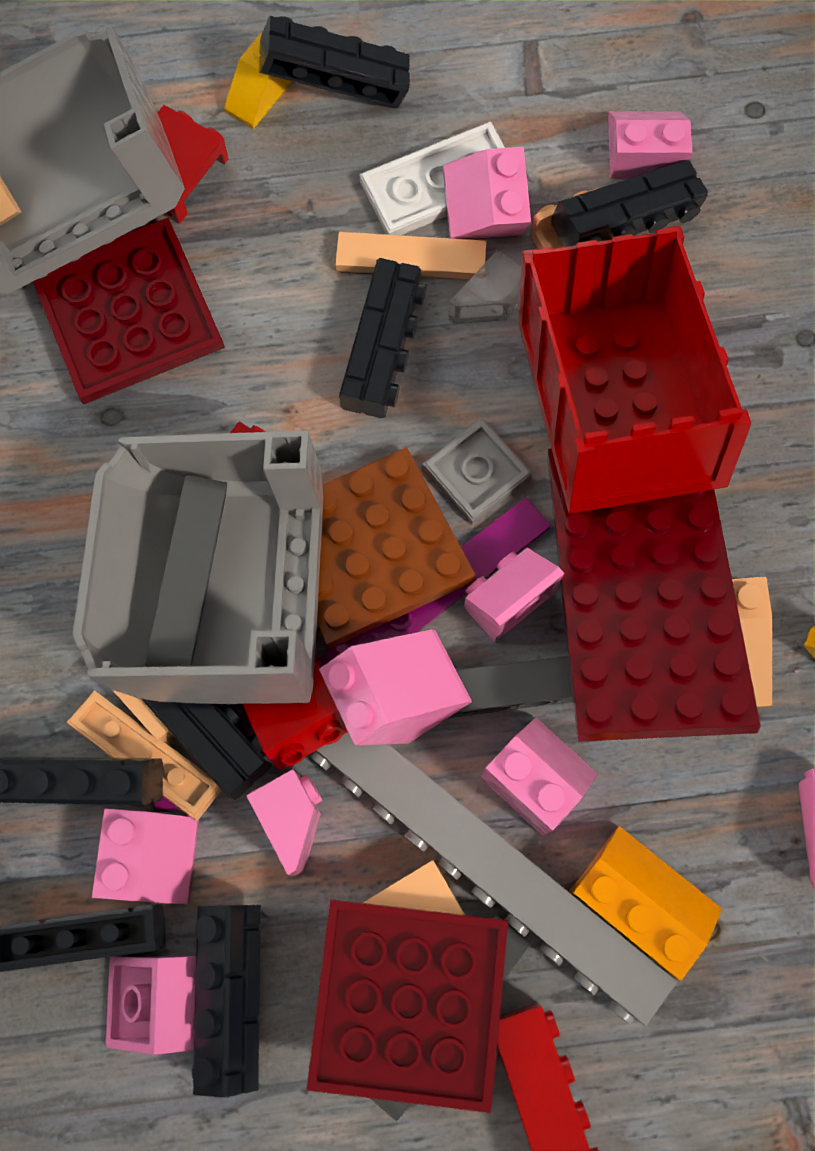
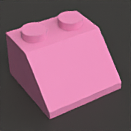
[608,111,692,178]
[443,147,531,239]
[464,548,564,643]
[246,769,323,876]
[92,808,199,904]
[105,955,196,1055]

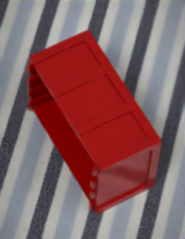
[518,225,752,514]

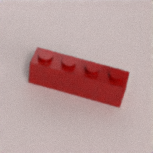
[497,1002,599,1151]

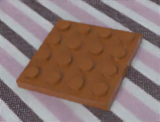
[317,447,476,649]

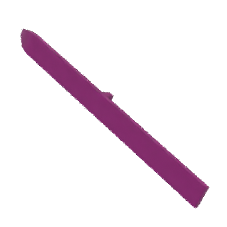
[153,497,551,812]

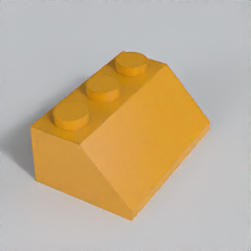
[568,826,722,981]

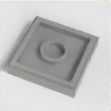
[423,417,533,525]

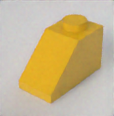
[224,33,292,129]

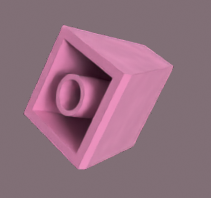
[319,629,472,746]
[481,717,598,836]

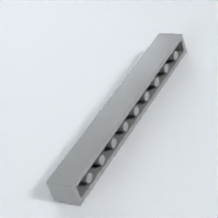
[308,732,678,1026]

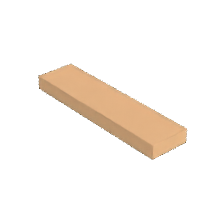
[336,232,486,280]
[67,691,222,822]

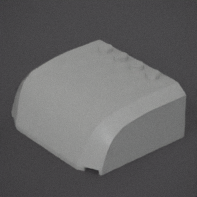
[0,25,185,294]
[73,431,324,704]

